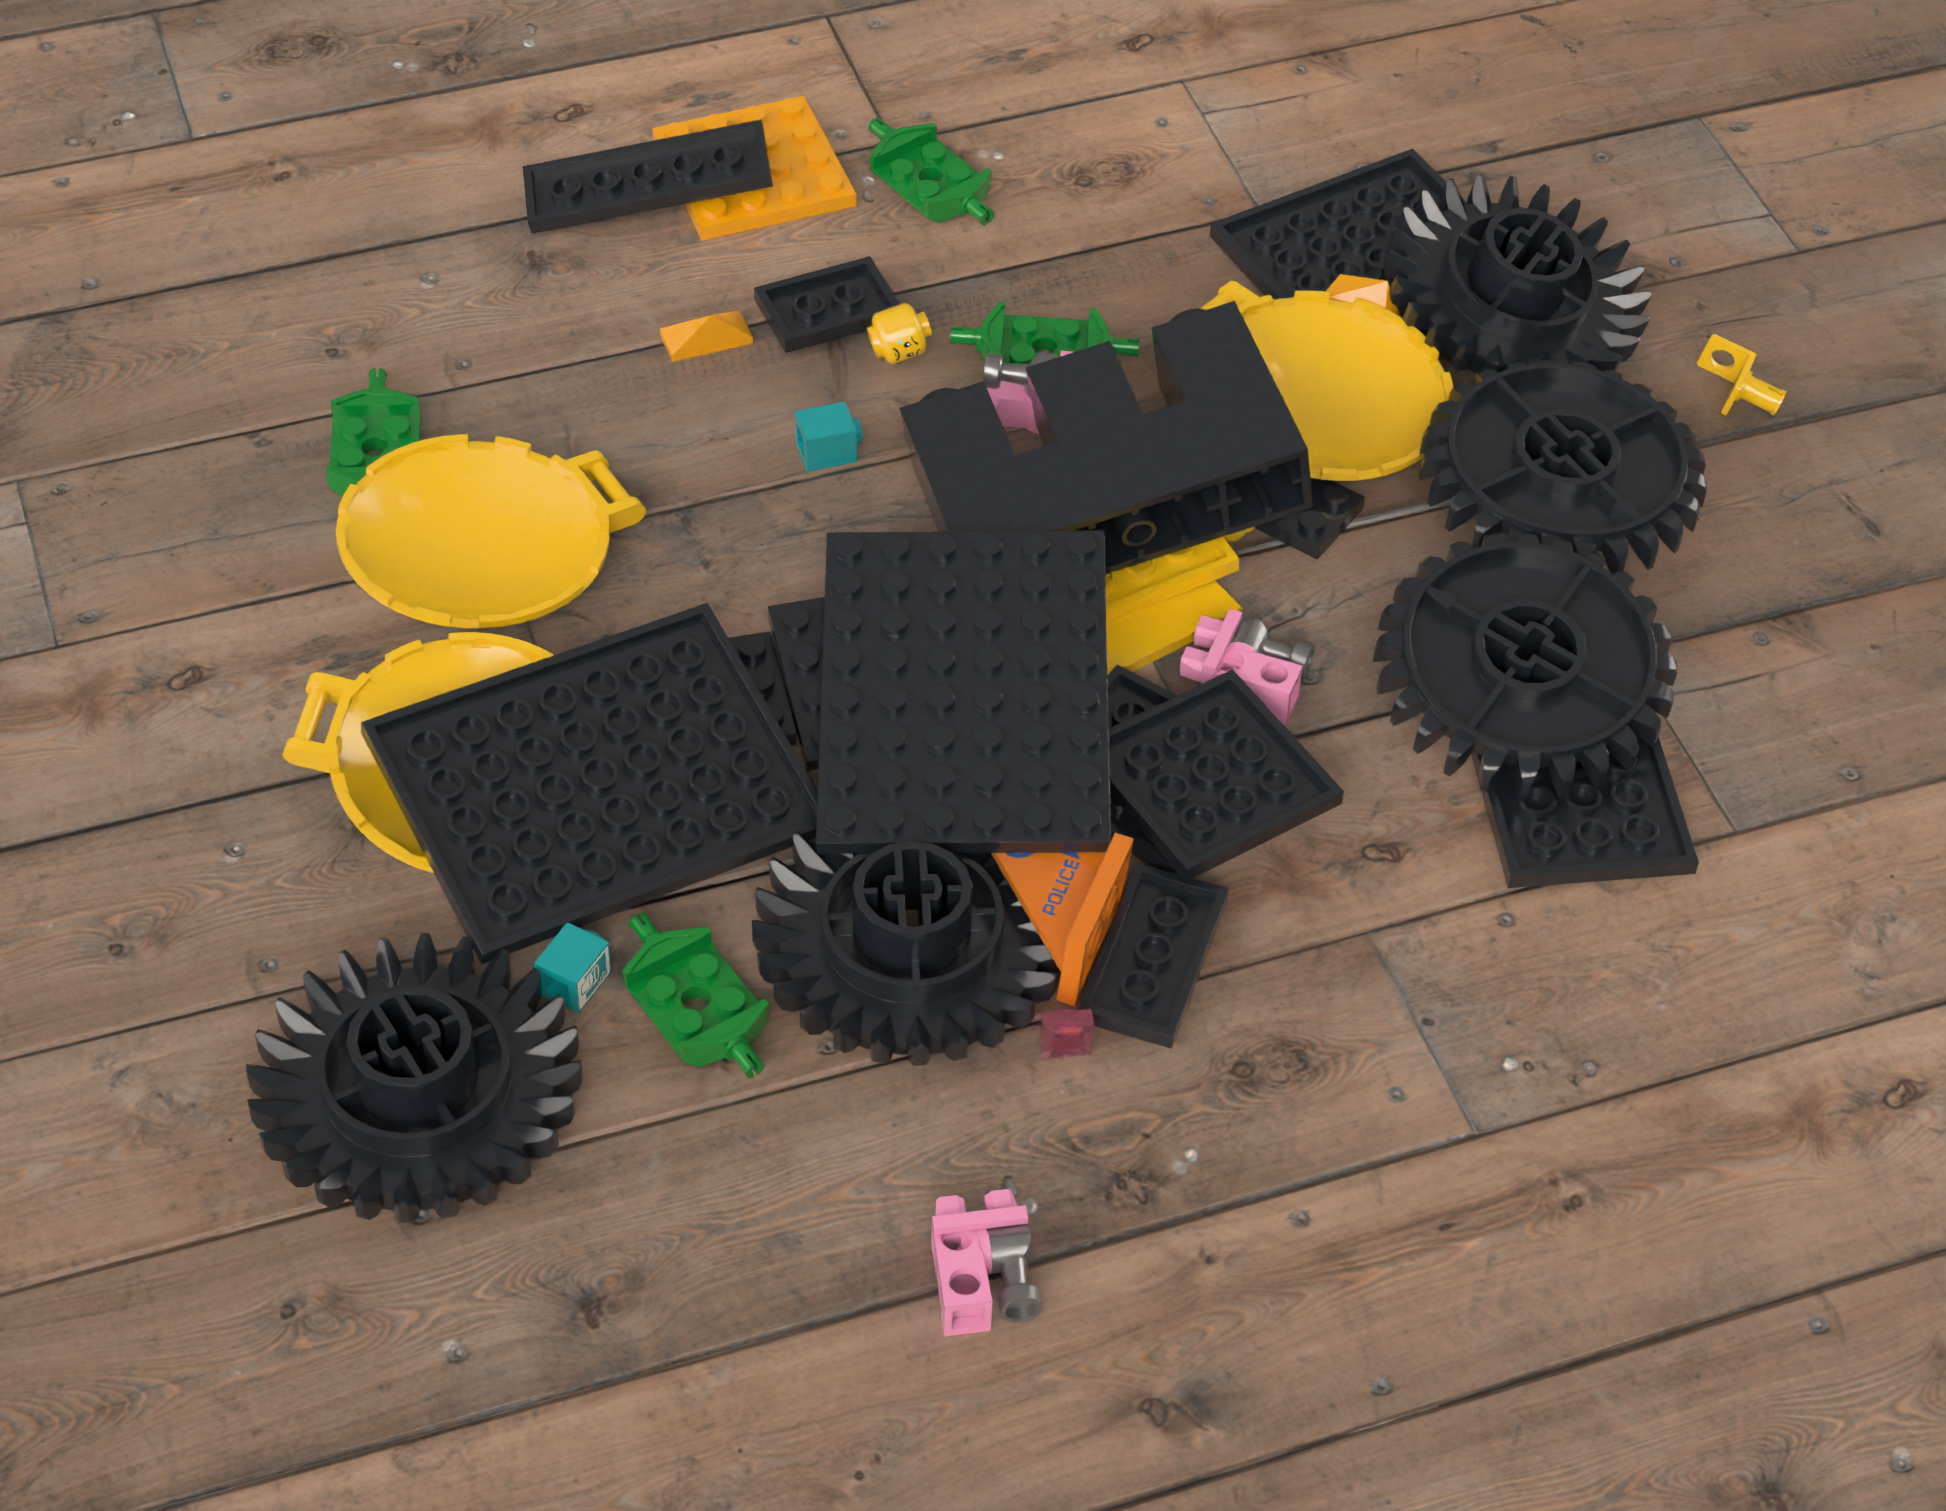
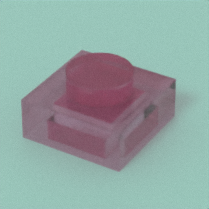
[1039,1009,1094,1059]

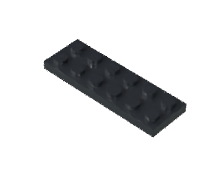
[522,119,773,234]

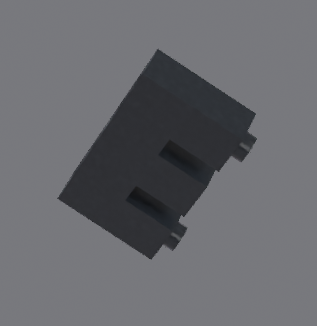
[899,301,1313,575]

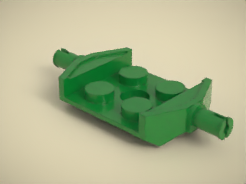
[868,117,995,225]
[950,302,1140,364]
[326,368,421,497]
[622,912,769,1078]

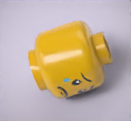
[867,303,932,365]

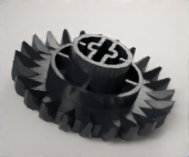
[1384,174,1652,373]
[1419,359,1707,574]
[1373,533,1678,799]
[752,831,1060,1066]
[246,933,583,1223]

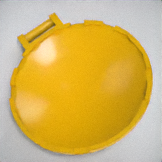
[1200,281,1453,481]
[336,434,646,628]
[282,632,554,873]

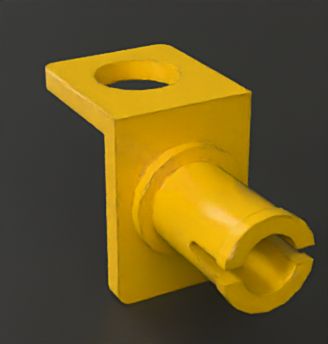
[1697,334,1787,416]

